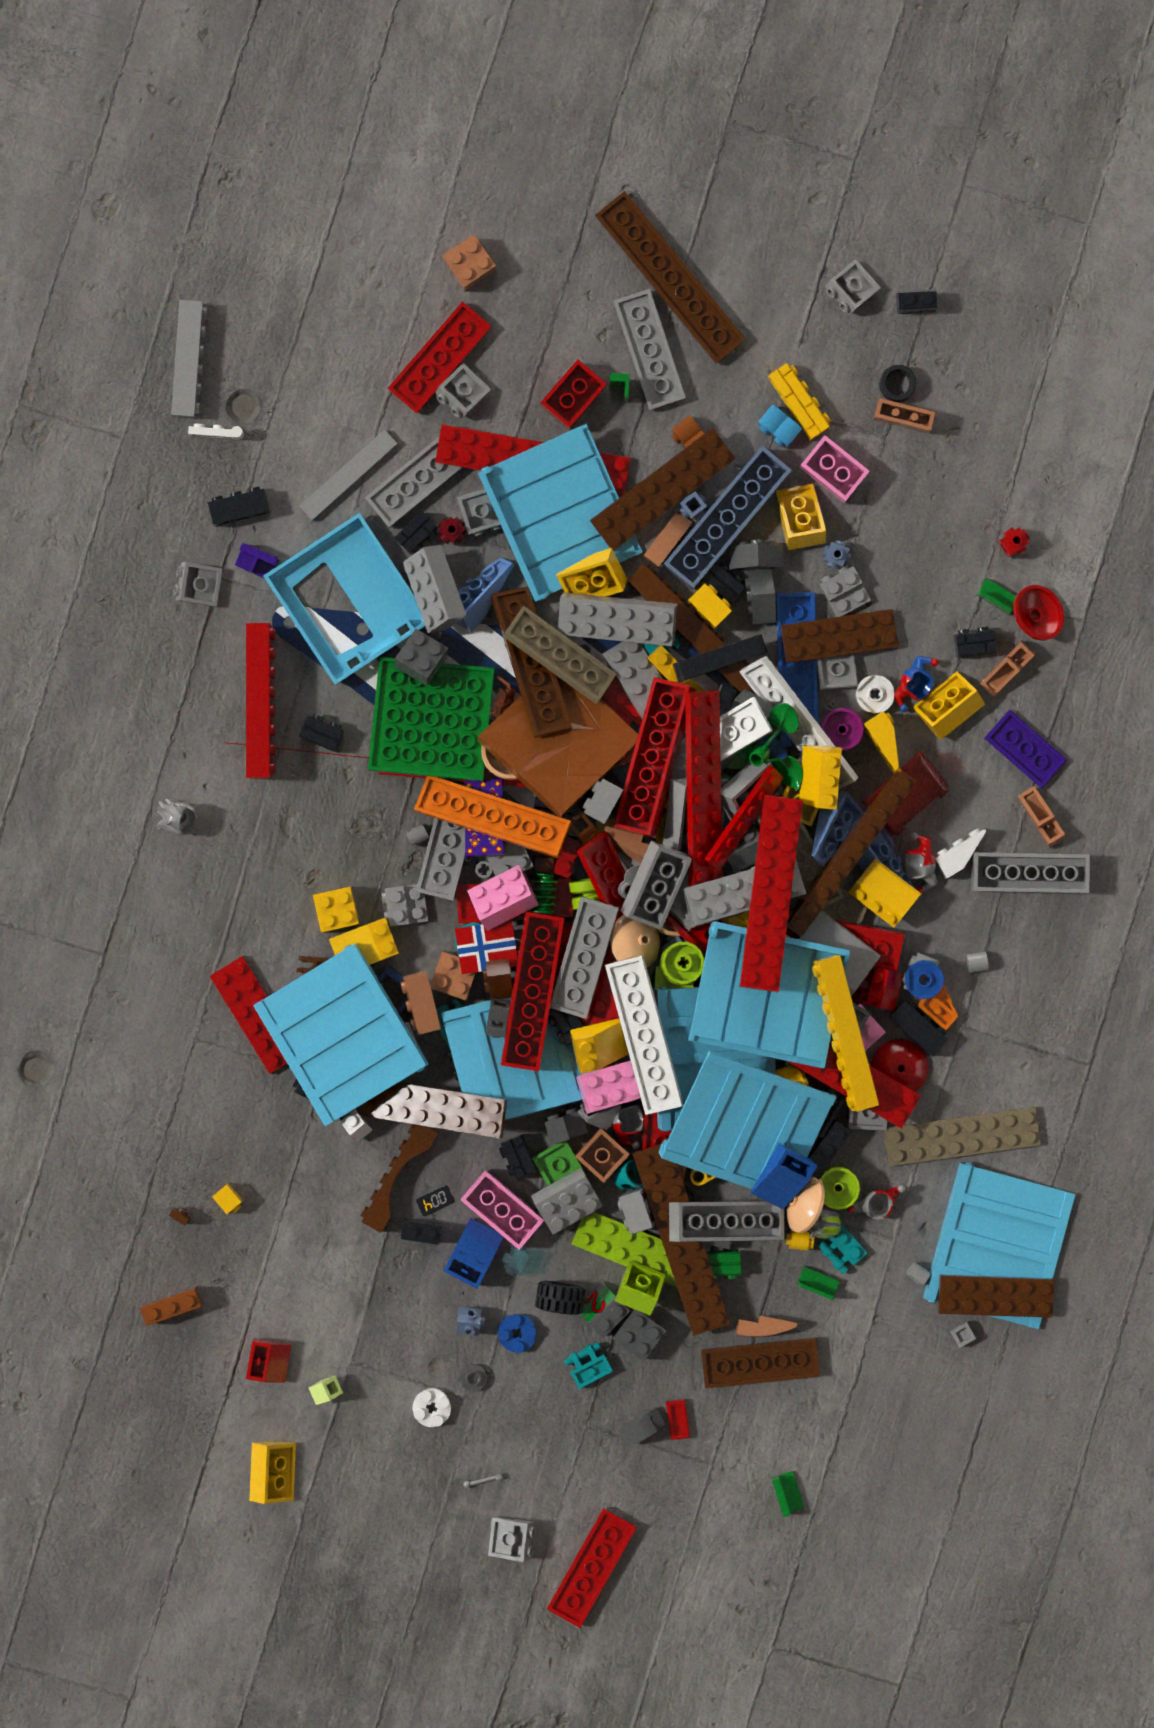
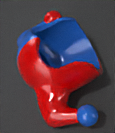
[894,656,939,712]

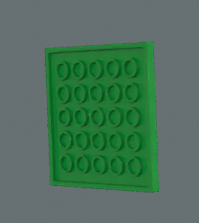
[368,657,494,782]

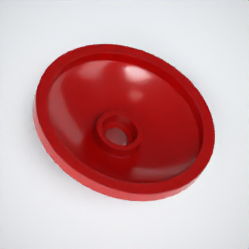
[1013,585,1064,641]
[871,1039,928,1092]

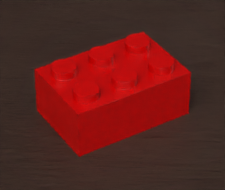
[540,359,607,430]

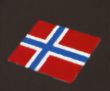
[455,920,518,974]

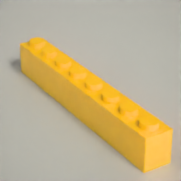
[812,955,879,1112]

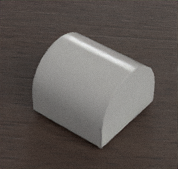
[406,824,430,846]
[966,951,989,973]
[905,1262,931,1285]

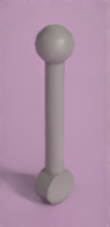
[463,1474,503,1488]

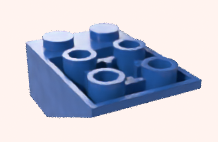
[750,1143,818,1209]
[443,1218,503,1289]

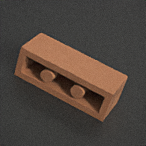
[873,398,935,434]
[401,971,441,1035]

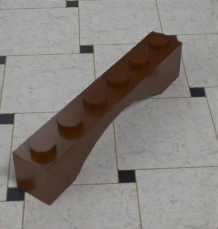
[360,1124,439,1233]

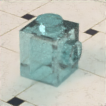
[501,1245,530,1277]

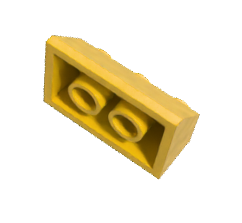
[913,672,985,740]
[799,745,842,810]
[848,858,921,928]
[249,1441,296,1504]

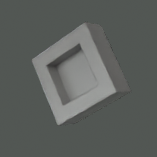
[949,1321,976,1348]

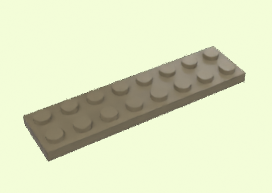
[883,1107,1041,1167]

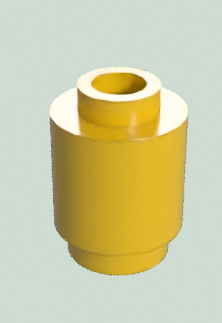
[786,1230,814,1251]

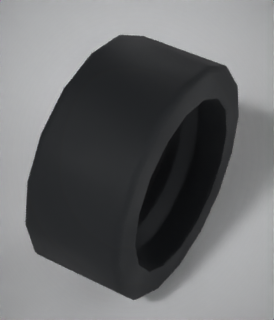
[879,364,917,402]

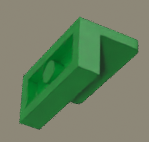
[609,373,630,402]
[976,578,1016,615]
[797,1266,840,1301]
[771,1471,804,1517]

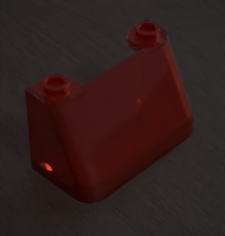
[861,751,949,836]

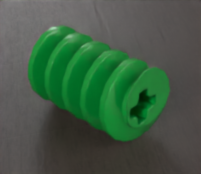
[531,873,559,914]

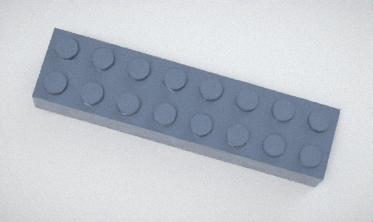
[663,446,792,590]

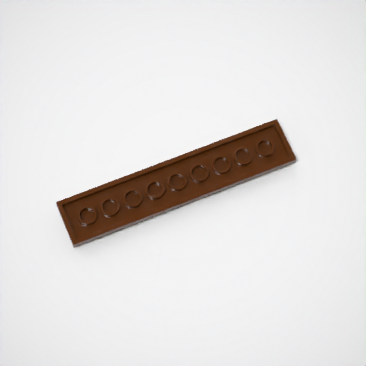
[595,191,746,364]
[632,1143,730,1336]

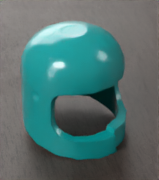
[613,1159,643,1190]

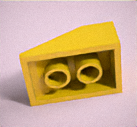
[776,484,826,550]
[556,548,627,596]
[863,711,899,773]
[329,918,399,965]
[570,1018,629,1074]

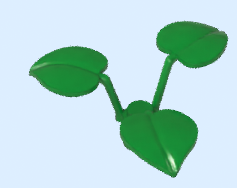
[734,703,803,791]

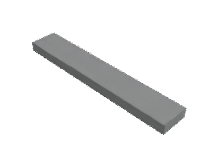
[299,429,398,521]

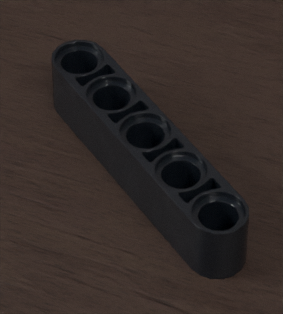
[672,634,768,682]

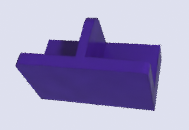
[235,542,279,579]

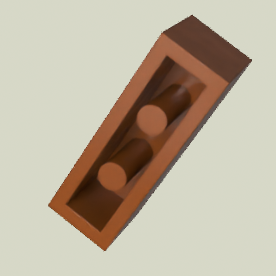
[140,1286,203,1326]

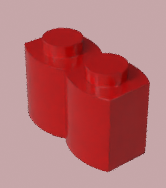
[554,837,581,878]

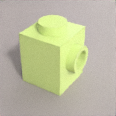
[308,1376,343,1405]

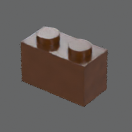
[483,959,512,1000]

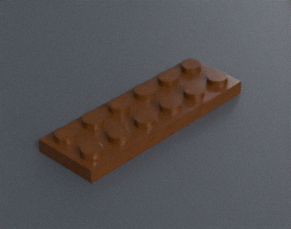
[780,609,899,664]
[937,1274,1054,1318]
[701,1337,820,1388]

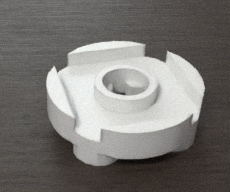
[855,675,894,714]
[413,1388,451,1427]

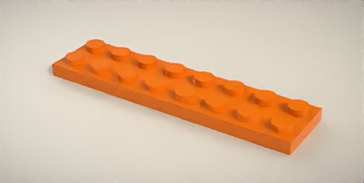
[414,777,572,858]

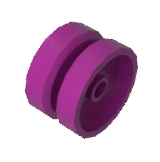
[821,708,864,753]

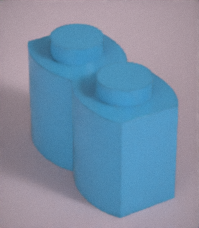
[758,404,802,448]

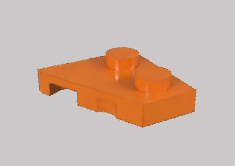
[916,983,958,1031]

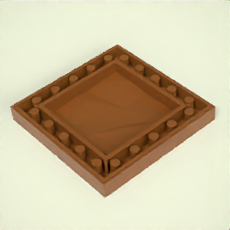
[477,675,638,818]

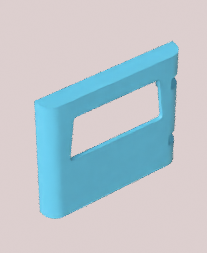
[263,513,425,685]

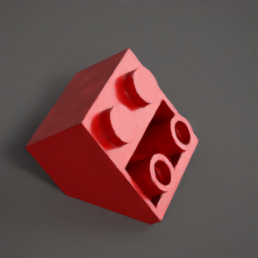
[852,967,904,1011]
[246,1338,292,1383]

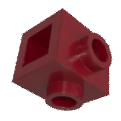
[438,516,466,545]

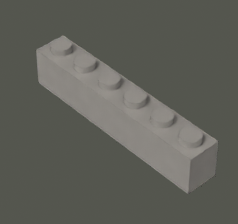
[171,300,207,419]

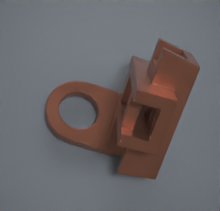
[491,676,520,719]

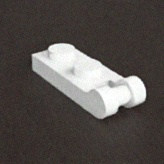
[188,423,244,440]

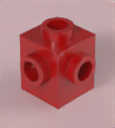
[998,527,1030,557]

